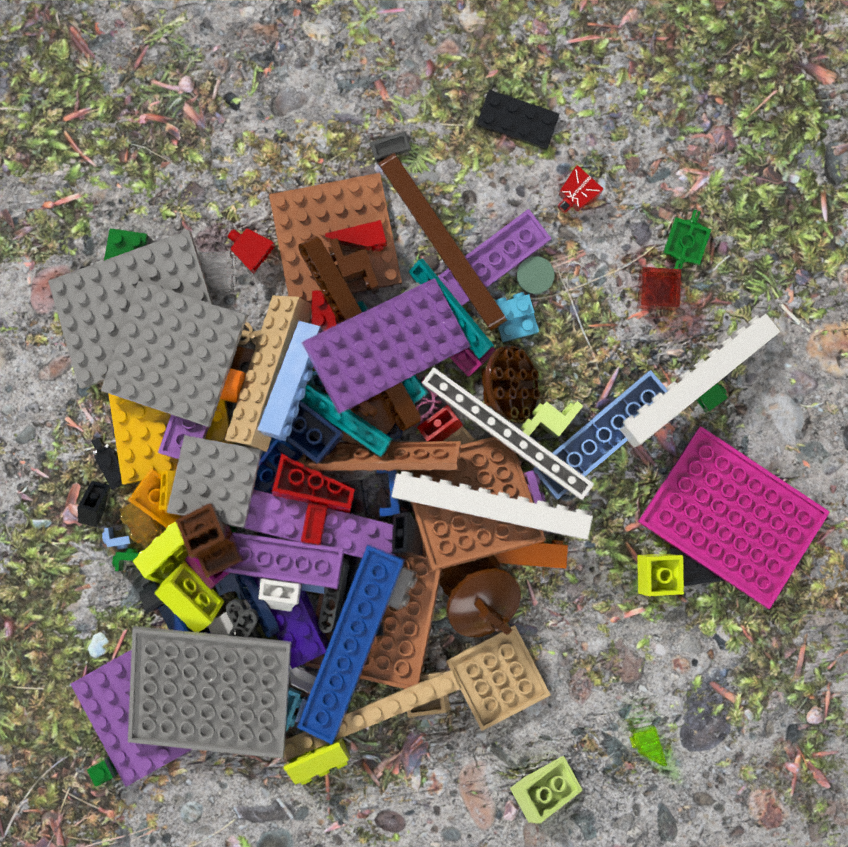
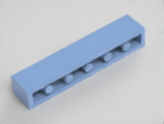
[257,321,323,441]

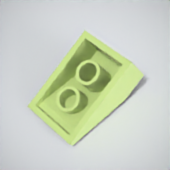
[510,756,583,824]

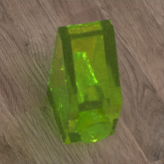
[629,724,667,767]

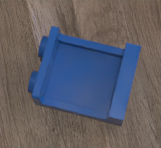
[376,470,400,516]

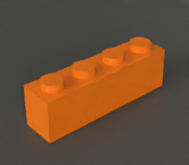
[494,540,568,569]

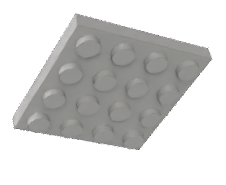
[167,435,262,528]

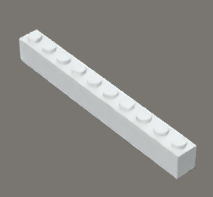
[619,314,781,448]
[422,367,594,500]
[392,471,592,540]

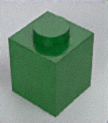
[696,383,728,413]
[87,756,118,787]

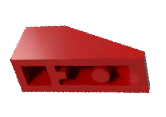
[325,220,387,252]

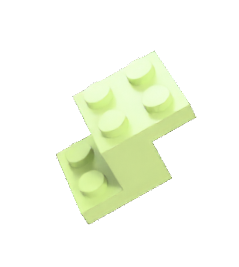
[520,401,583,438]

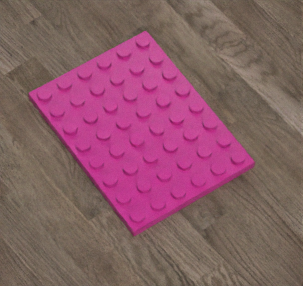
[638,426,830,609]

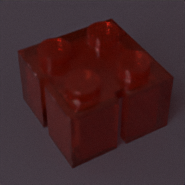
[637,267,681,311]

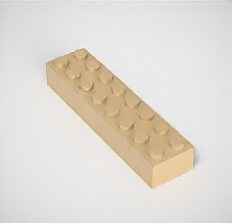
[225,295,312,452]

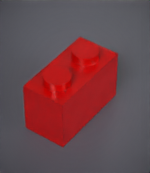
[417,405,464,442]

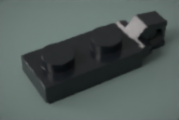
[91,437,123,490]

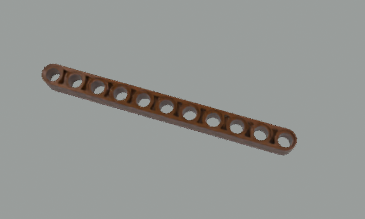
[378,153,507,331]
[298,236,421,431]

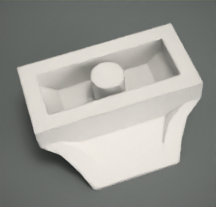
[259,578,301,611]
[289,665,317,693]

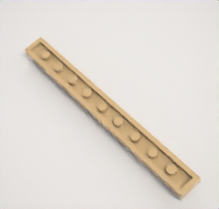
[284,669,461,761]

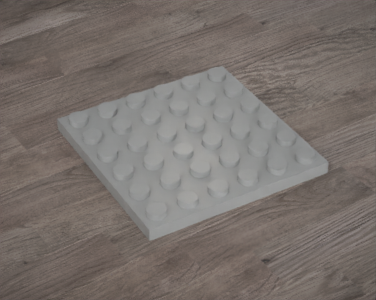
[101,281,248,427]

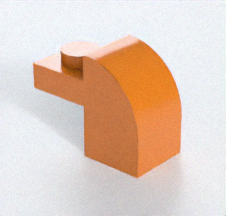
[220,368,246,404]

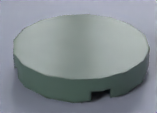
[517,256,555,295]

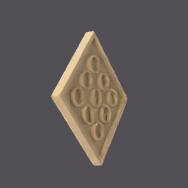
[446,625,551,731]

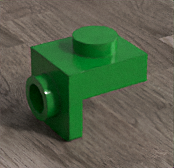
[112,548,140,572]

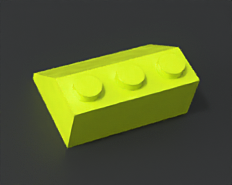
[133,521,189,584]
[154,561,225,633]
[284,738,350,785]

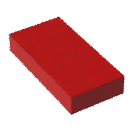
[301,503,328,545]

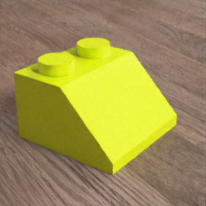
[637,554,684,596]

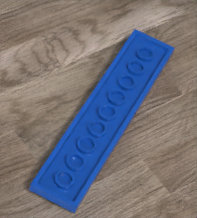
[297,544,405,744]

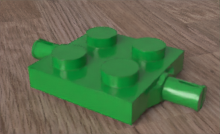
[662,210,712,273]

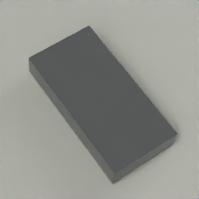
[370,131,411,162]

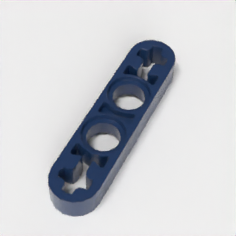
[234,573,279,638]

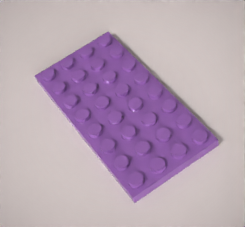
[302,278,470,414]

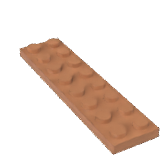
[301,441,461,471]

